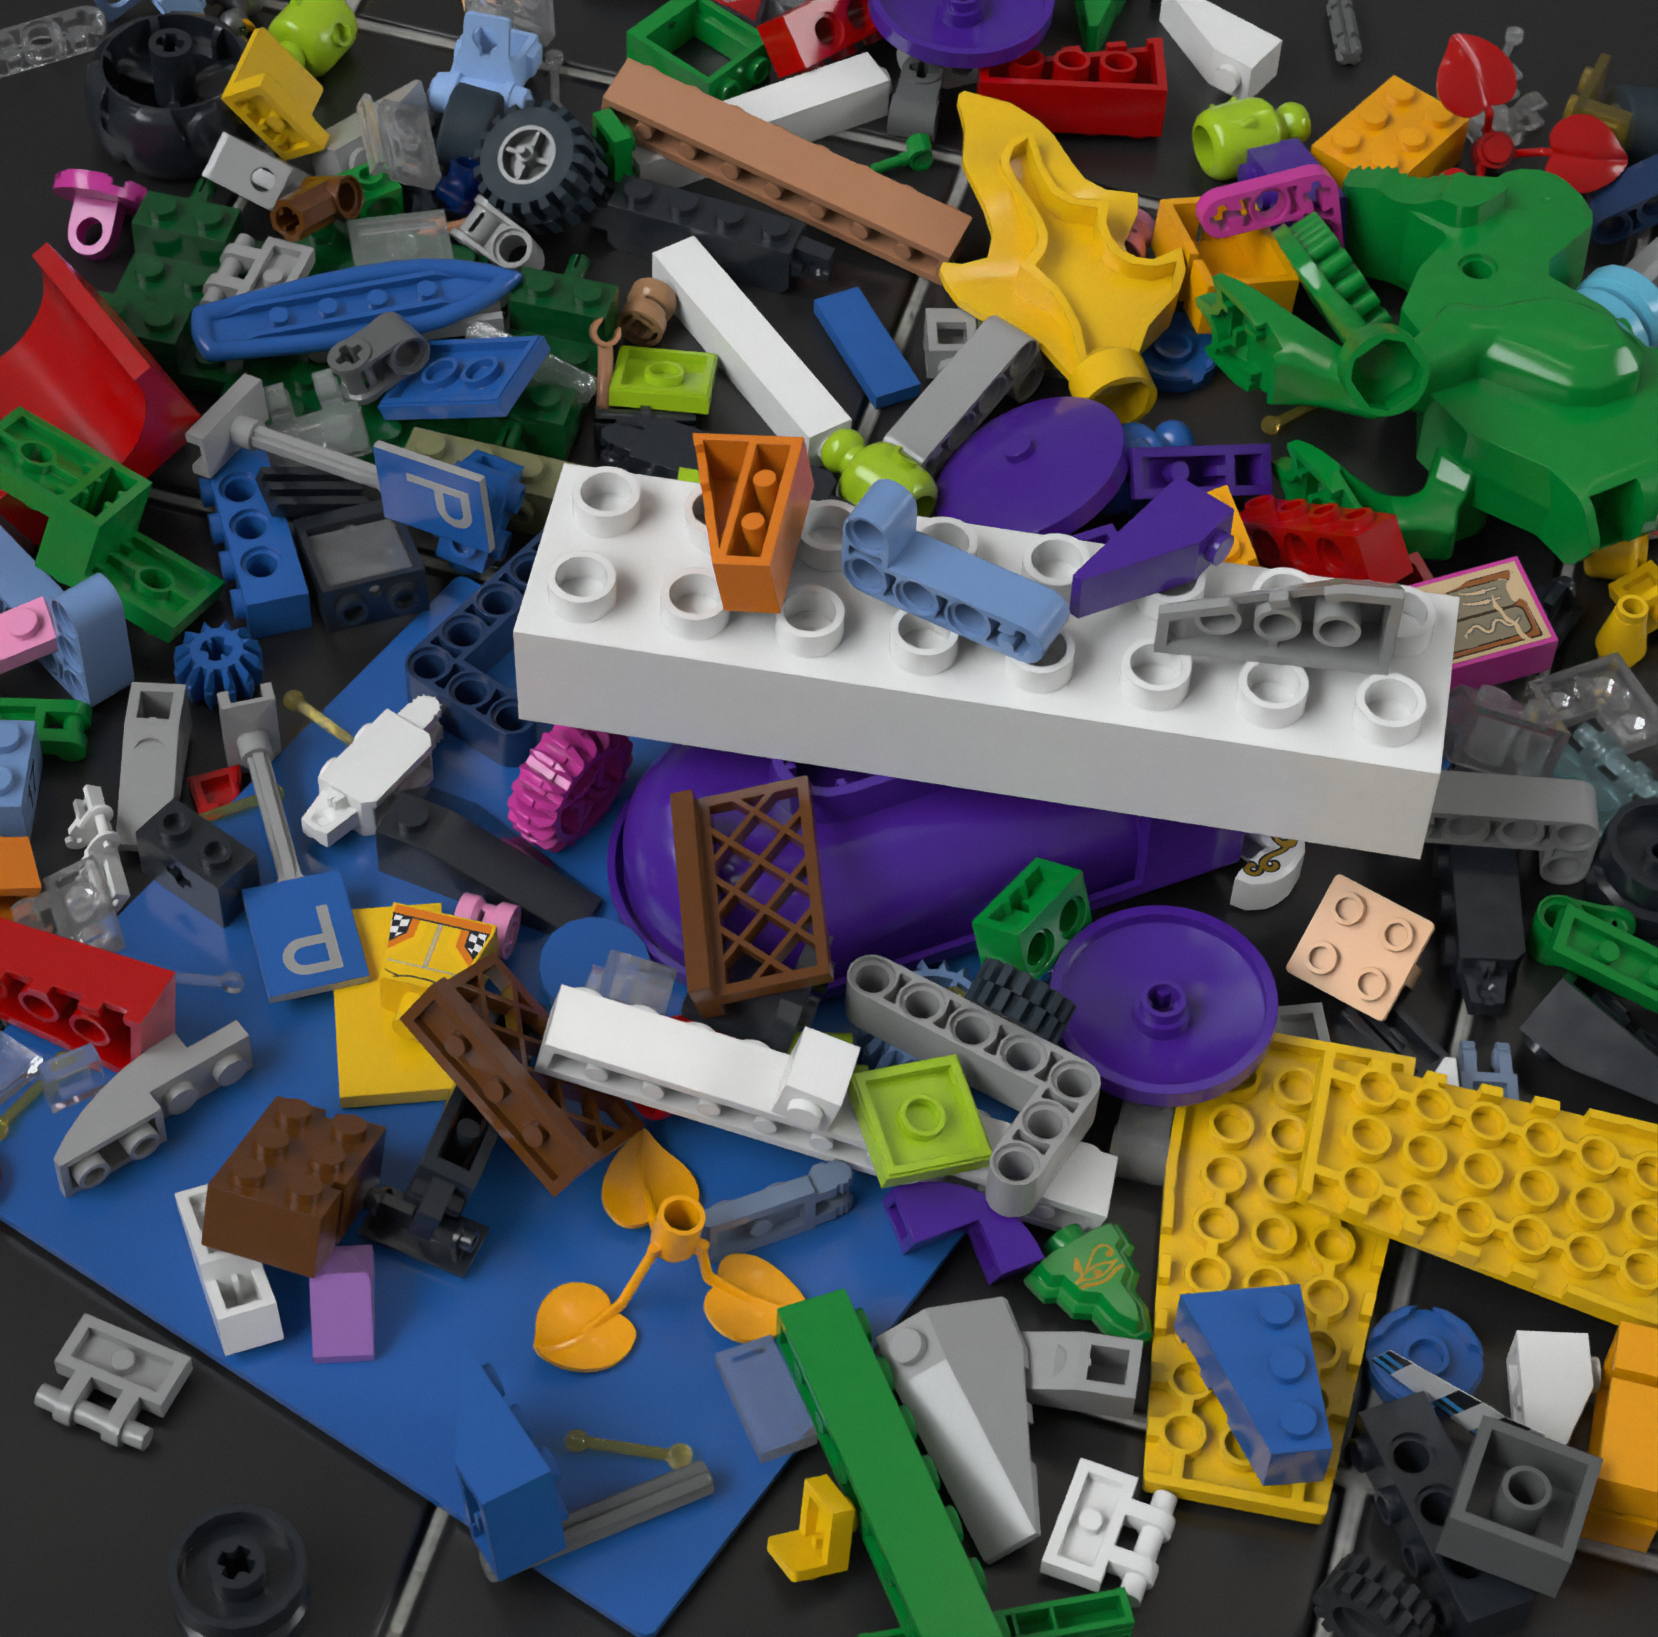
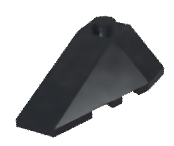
[375,785,602,936]

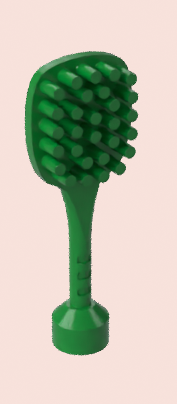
[1272,211,1430,417]

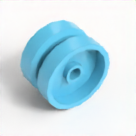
[1574,264,1658,349]

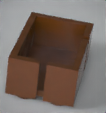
[201,1096,387,1278]

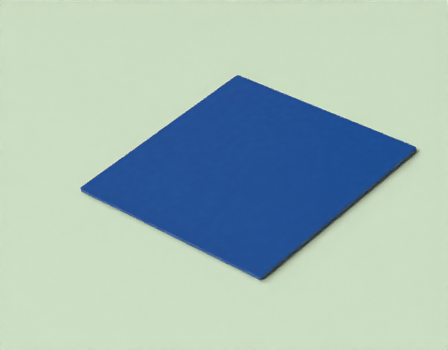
[0,576,1073,1637]

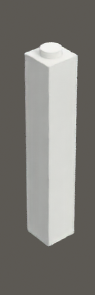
[632,52,892,188]
[652,236,852,467]

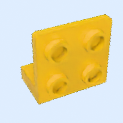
[221,27,330,161]

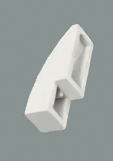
[174,1184,284,1356]

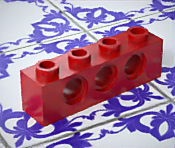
[756,0,884,78]
[1239,495,1414,583]

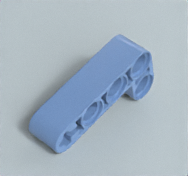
[841,479,1070,663]

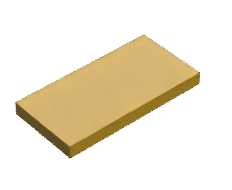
[334,903,454,1108]

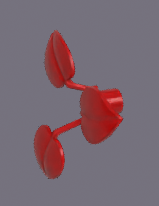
[1436,33,1628,194]

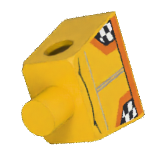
[379,902,499,1040]

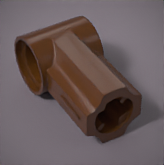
[269,175,364,242]

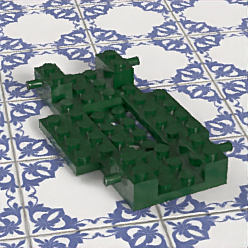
[97,178,619,465]

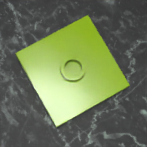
[609,345,718,414]
[847,1054,993,1189]

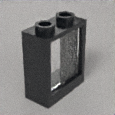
[293,499,430,634]

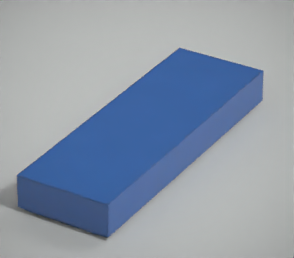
[813,287,921,410]

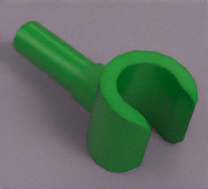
[869,133,933,174]

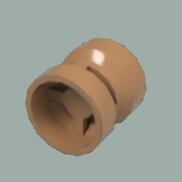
[616,277,677,347]

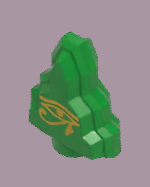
[1024,1223,1153,1347]

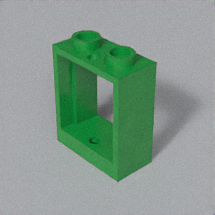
[626,0,771,101]

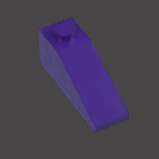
[1129,443,1272,500]
[1069,476,1234,619]

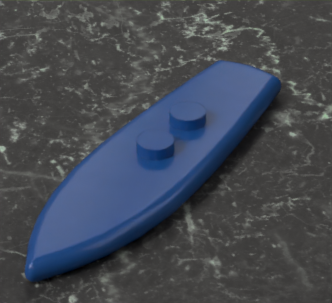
[191,258,523,362]

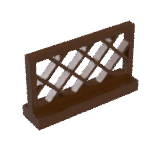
[670,775,834,1019]
[399,952,645,1198]

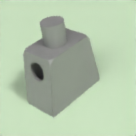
[202,132,312,212]

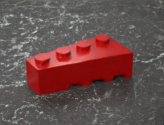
[976,37,1168,138]
[0,917,176,1073]

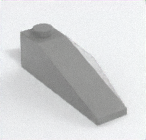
[1154,578,1405,675]
[876,1297,1041,1565]

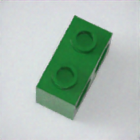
[972,857,1093,980]

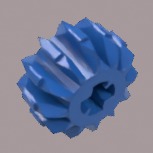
[173,620,264,711]

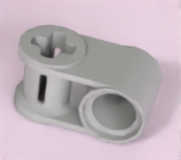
[449,195,545,273]

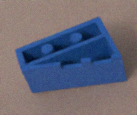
[1173,1284,1333,1486]

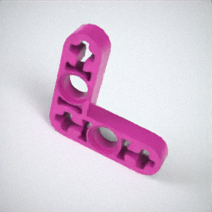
[1196,164,1344,248]

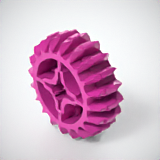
[507,725,633,853]

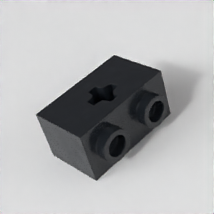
[135,798,261,928]

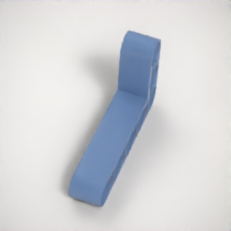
[0,525,135,707]

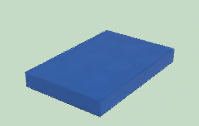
[378,336,551,420]

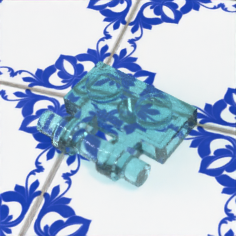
[1523,722,1658,844]

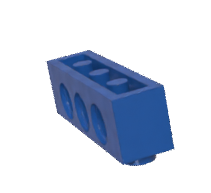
[197,447,312,639]

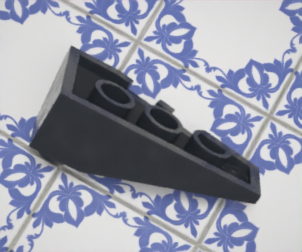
[1519,970,1658,1104]

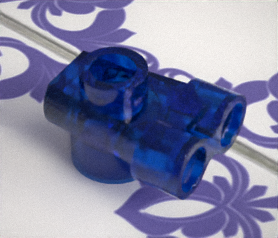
[435,156,485,214]

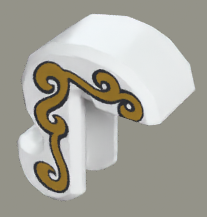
[1230,832,1305,910]

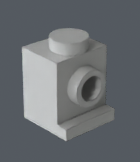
[923,308,977,378]

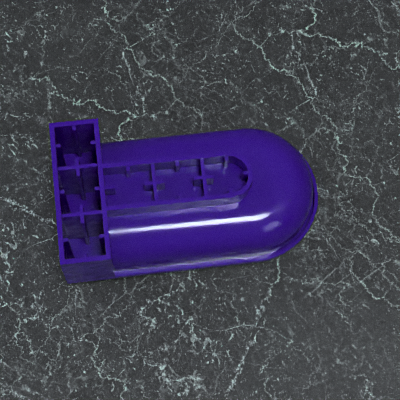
[607,523,1245,1001]

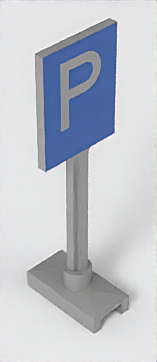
[185,373,495,554]
[217,682,370,1004]

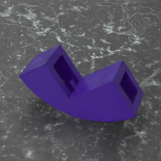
[881,1181,1044,1285]

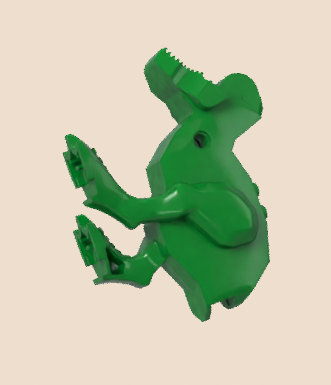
[1195,165,1658,564]

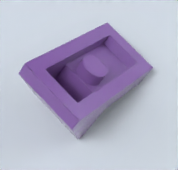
[309,1245,374,1364]

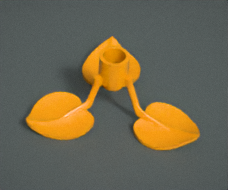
[533,1129,806,1373]

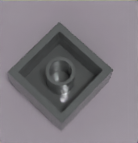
[1435,1415,1603,1598]

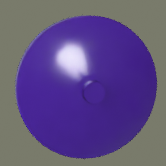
[868,0,1055,68]
[935,397,1131,535]
[1050,905,1278,1107]

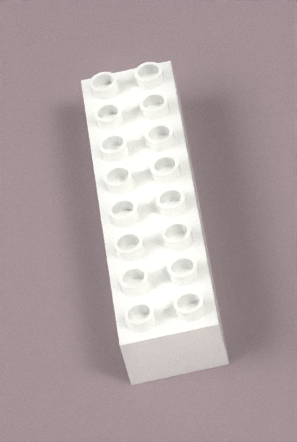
[513,463,1460,859]

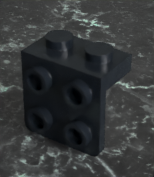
[681,929,836,1054]

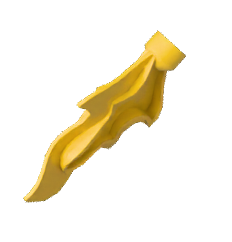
[938,91,1186,425]

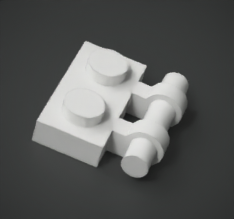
[1040,1458,1178,1608]

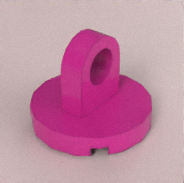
[52,169,148,260]

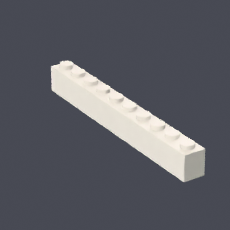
[534,984,1118,1233]

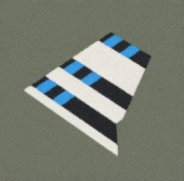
[1371,1350,1547,1436]

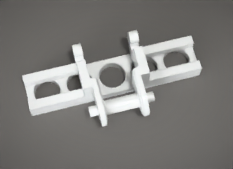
[65,784,130,915]

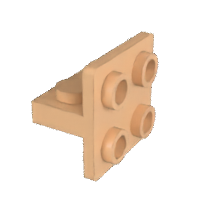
[1286,874,1435,1022]

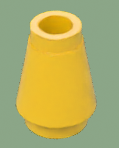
[1595,594,1649,669]

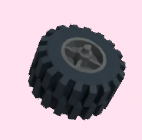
[473,99,607,235]

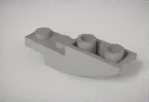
[53,1020,254,1198]

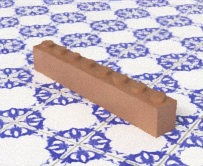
[601,58,973,286]

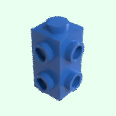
[433,449,526,574]

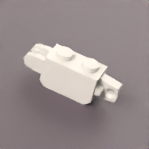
[301,694,443,847]

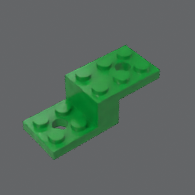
[0,406,225,644]

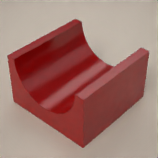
[0,242,202,548]

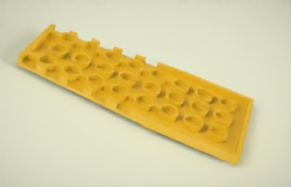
[1142,1032,1416,1525]
[1295,1047,1658,1329]

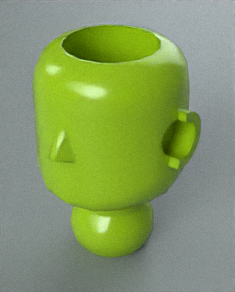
[268,0,358,78]
[1192,96,1311,181]
[821,428,938,518]

